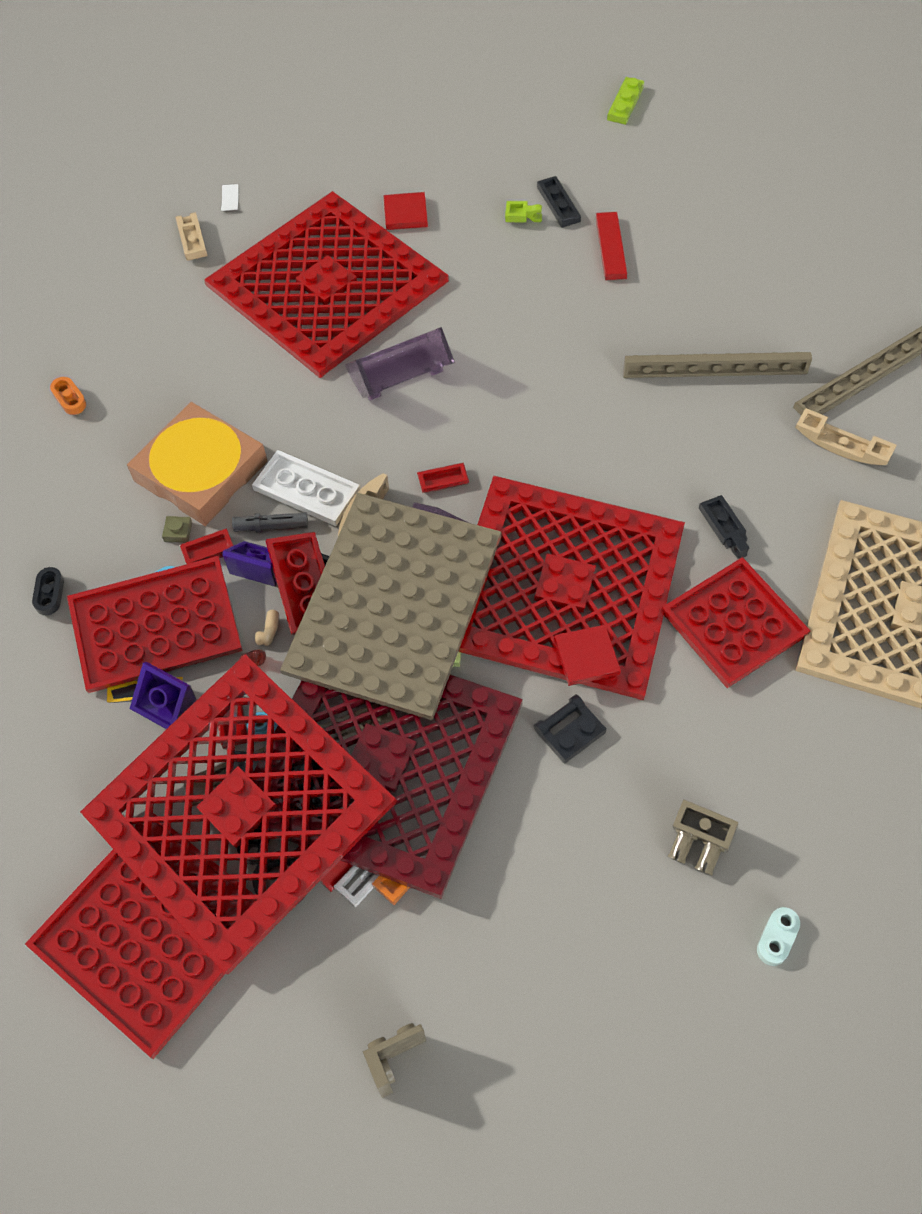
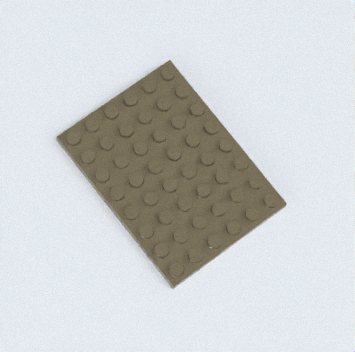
[280,492,501,720]

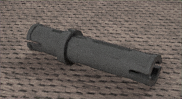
[232,512,308,533]

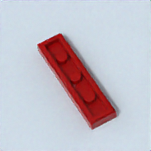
[596,212,627,280]

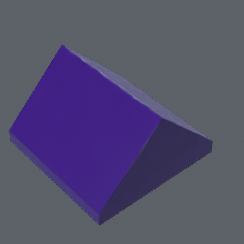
[223,541,277,587]
[129,662,197,729]

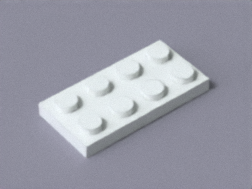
[252,450,360,526]

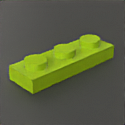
[607,77,644,125]

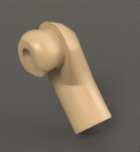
[255,610,279,647]

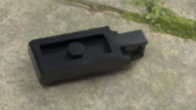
[699,495,749,559]

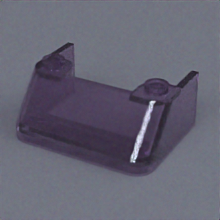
[345,327,455,401]

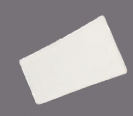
[221,184,238,211]

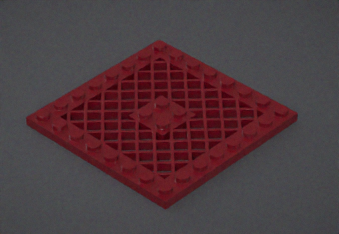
[252,674,523,899]

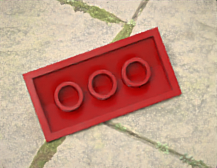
[265,532,325,635]

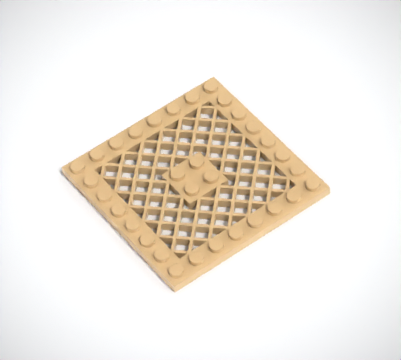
[795,500,922,709]

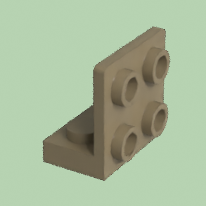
[362,1023,426,1098]

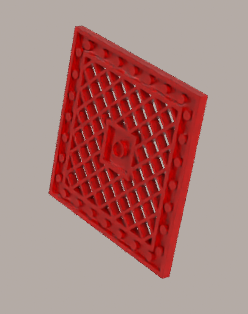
[204,191,449,378]
[458,475,685,700]
[80,654,398,975]

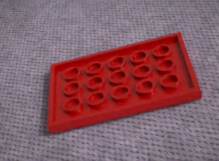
[67,556,243,693]

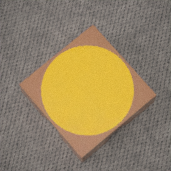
[127,402,268,526]

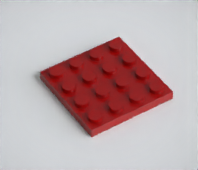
[662,557,811,688]

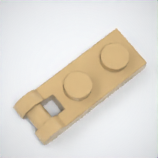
[175,212,207,261]

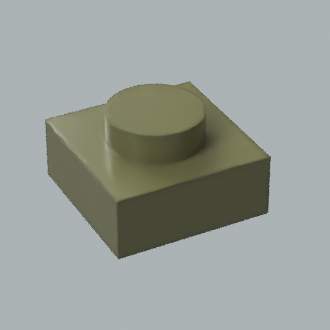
[162,516,192,543]

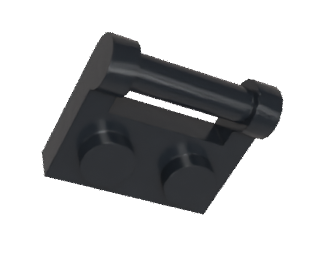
[533,694,607,764]

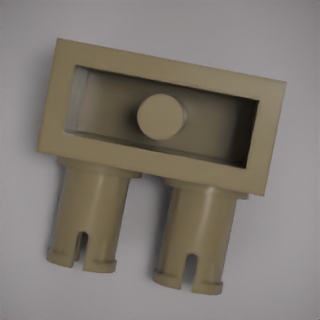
[667,799,738,876]

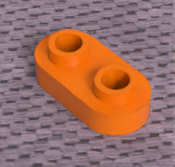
[50,377,86,415]

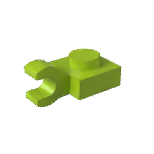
[505,201,542,223]

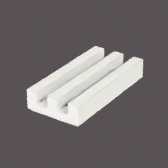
[334,866,379,908]

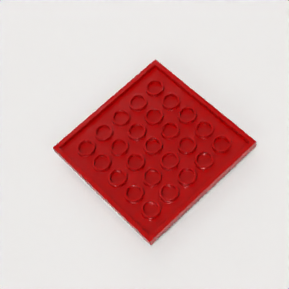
[25,813,255,1059]

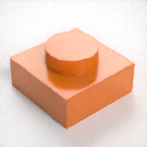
[372,876,410,905]

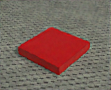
[383,192,428,230]
[554,625,621,686]

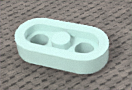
[757,907,800,966]

